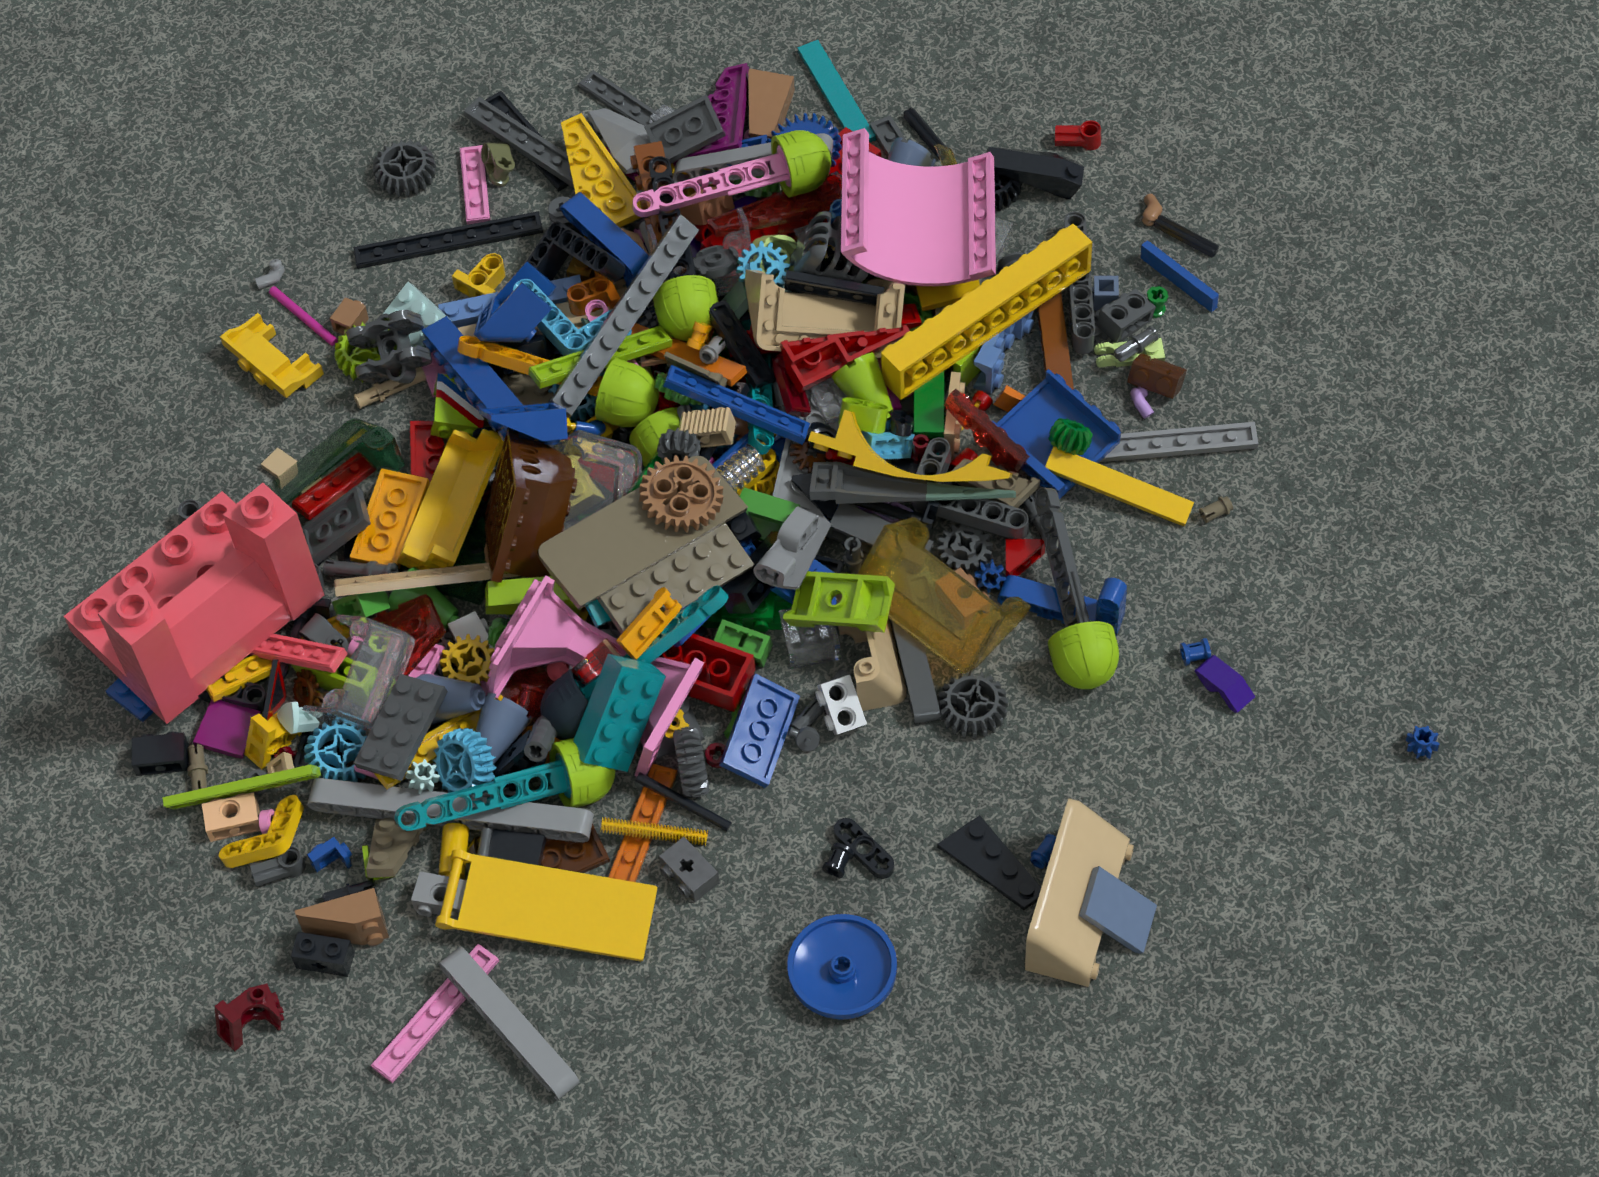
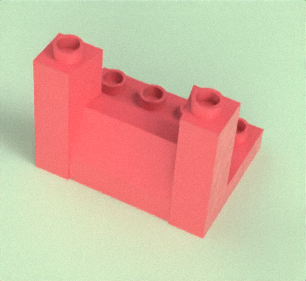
[64,483,325,724]

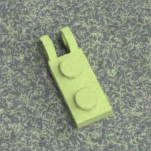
[1094,338,1165,367]

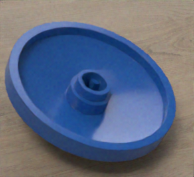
[787,914,897,1019]

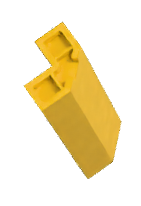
[397,429,503,570]

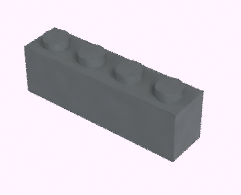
[826,503,933,575]

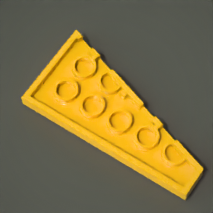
[561,113,641,242]

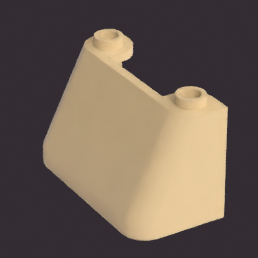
[836,594,906,711]

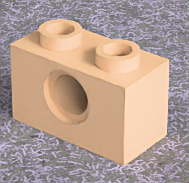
[202,792,261,842]

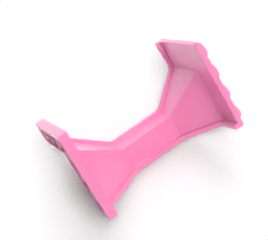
[487,576,704,776]

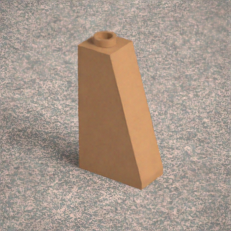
[748,69,795,139]

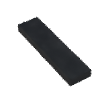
[784,270,885,306]
[709,300,776,389]

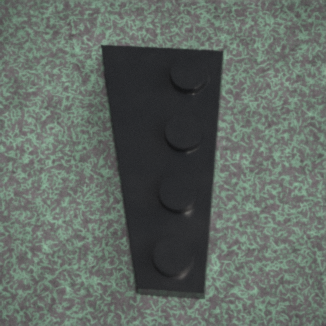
[937,815,1041,910]

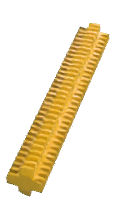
[600,817,708,846]

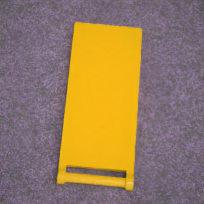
[435,849,657,962]

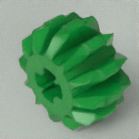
[1048,418,1093,455]

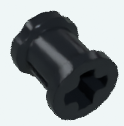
[822,843,854,878]

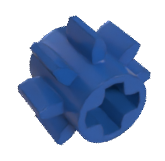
[974,559,1007,593]
[1406,726,1439,759]

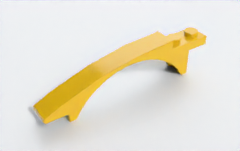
[808,410,1013,482]

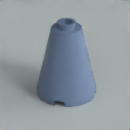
[887,137,936,167]
[417,674,486,726]
[475,693,533,765]

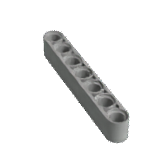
[673,133,833,189]
[439,946,580,1100]

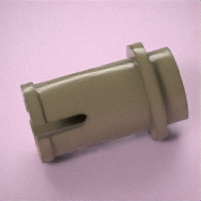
[1199,496,1233,523]

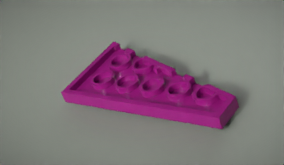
[673,63,749,166]

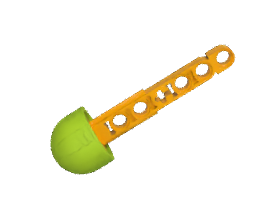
[457,336,659,427]

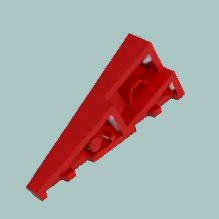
[780,325,910,394]

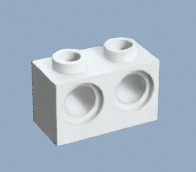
[815,675,867,735]

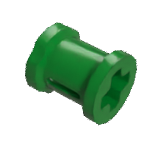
[1147,286,1168,318]

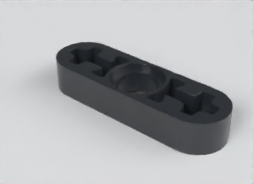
[834,818,895,879]

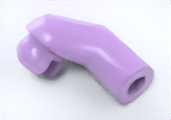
[1130,387,1154,419]

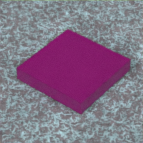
[193,699,261,759]

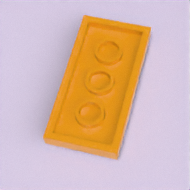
[350,468,430,570]

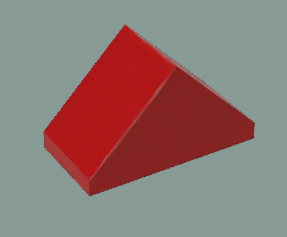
[1005,539,1045,576]

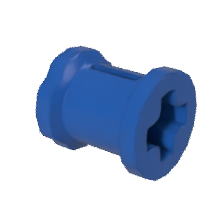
[1180,638,1211,666]

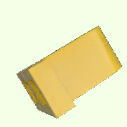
[452,253,505,297]
[244,712,302,770]

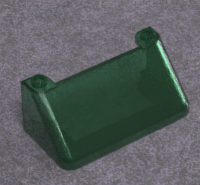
[267,418,405,504]

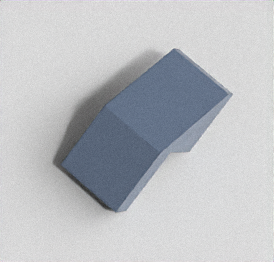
[1092,276,1119,311]

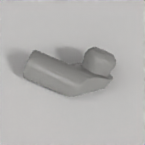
[255,259,285,290]

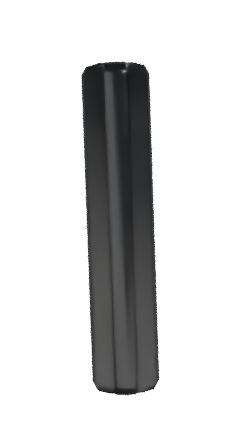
[903,107,950,160]
[1154,215,1219,257]

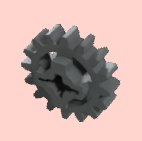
[938,524,993,574]

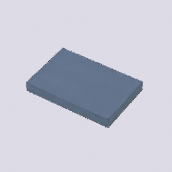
[1079,866,1157,954]

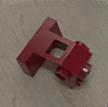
[214,983,284,1051]

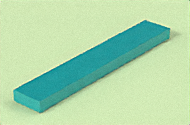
[797,40,876,143]

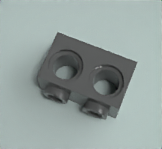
[1097,288,1156,343]

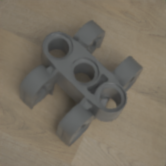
[346,310,432,384]

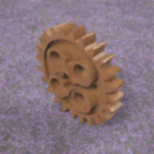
[639,455,724,533]

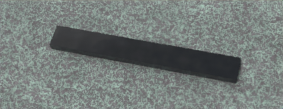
[353,211,543,269]

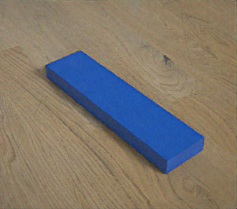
[1140,241,1219,313]

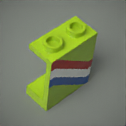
[430,373,484,438]

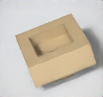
[266,752,294,788]

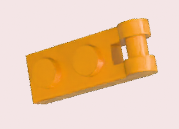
[686,321,715,350]
[616,587,682,660]

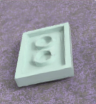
[383,282,452,347]

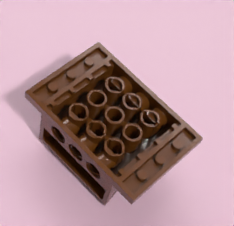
[484,427,577,583]

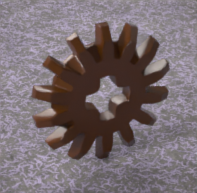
[789,436,834,473]
[293,669,320,713]

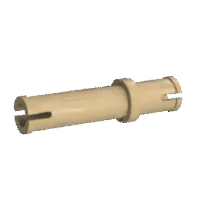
[353,367,426,409]

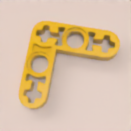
[219,795,304,868]

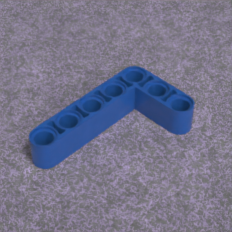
[560,192,649,288]
[997,575,1127,636]

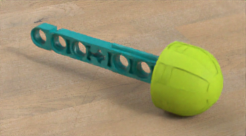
[395,738,615,831]

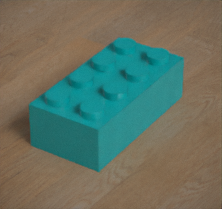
[573,654,666,772]

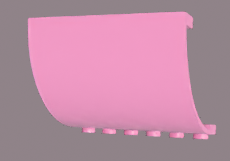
[841,128,996,286]

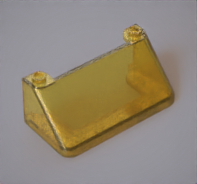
[858,517,1031,673]

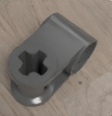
[299,613,349,652]

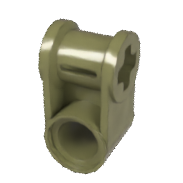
[481,143,515,186]

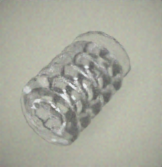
[716,444,765,492]

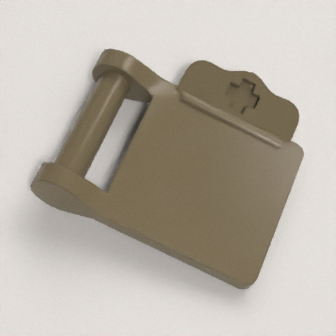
[664,352,727,387]

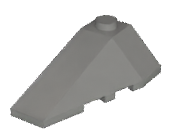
[588,108,651,174]

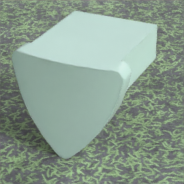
[277,702,320,734]

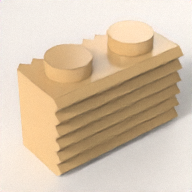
[679,407,736,448]

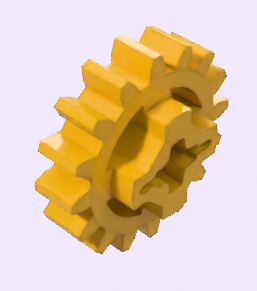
[440,634,495,686]

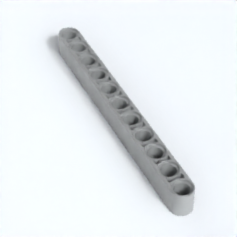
[307,778,594,842]

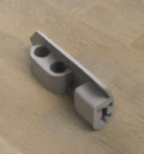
[754,506,831,589]

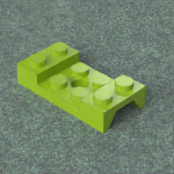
[783,571,895,633]

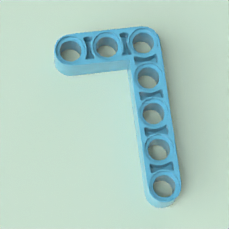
[513,279,632,356]

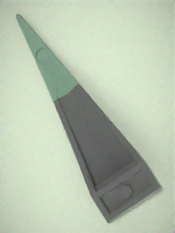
[809,462,1016,504]

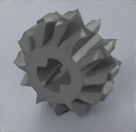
[657,427,701,463]

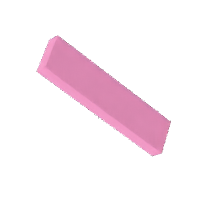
[460,145,490,225]

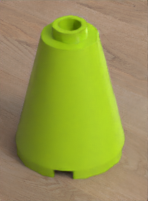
[832,352,893,421]

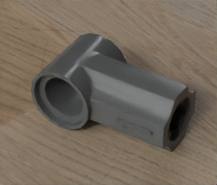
[250,846,306,886]

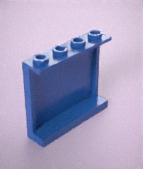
[985,369,1121,499]

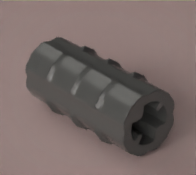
[524,715,557,762]

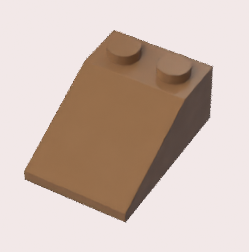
[295,888,389,946]

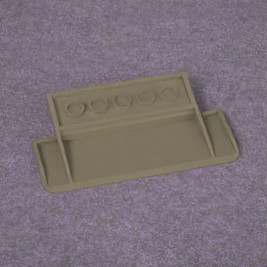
[538,456,755,634]

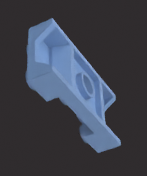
[973,310,1034,394]

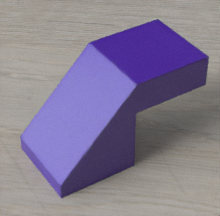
[1194,655,1255,713]

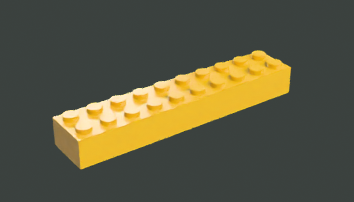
[881,224,1092,400]

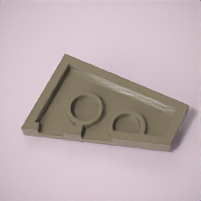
[952,458,1041,508]
[366,818,428,878]

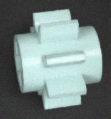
[405,759,440,794]

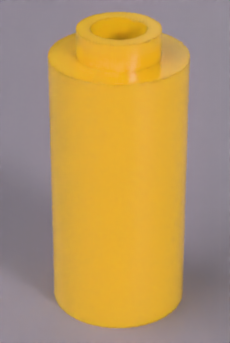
[438,823,469,880]

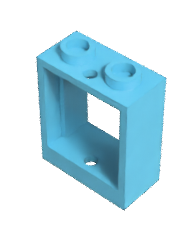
[861,419,915,459]

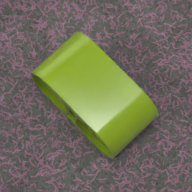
[838,397,889,434]

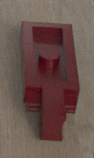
[772,352,811,417]

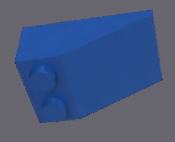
[479,403,568,445]

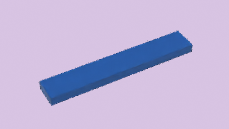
[663,365,810,445]

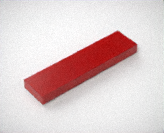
[292,448,381,521]

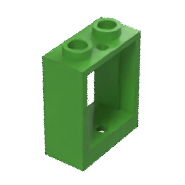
[740,487,800,541]

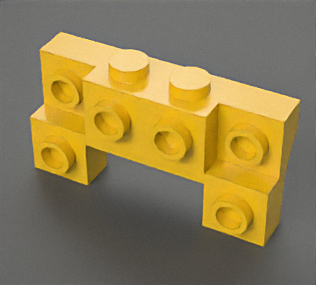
[220,313,324,398]

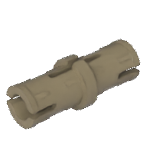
[187,744,208,791]

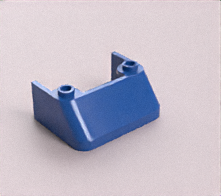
[474,261,556,343]

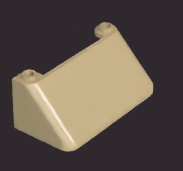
[745,269,905,358]
[1025,798,1134,987]

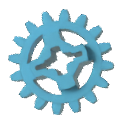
[736,241,790,289]

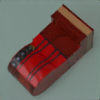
[571,638,623,686]

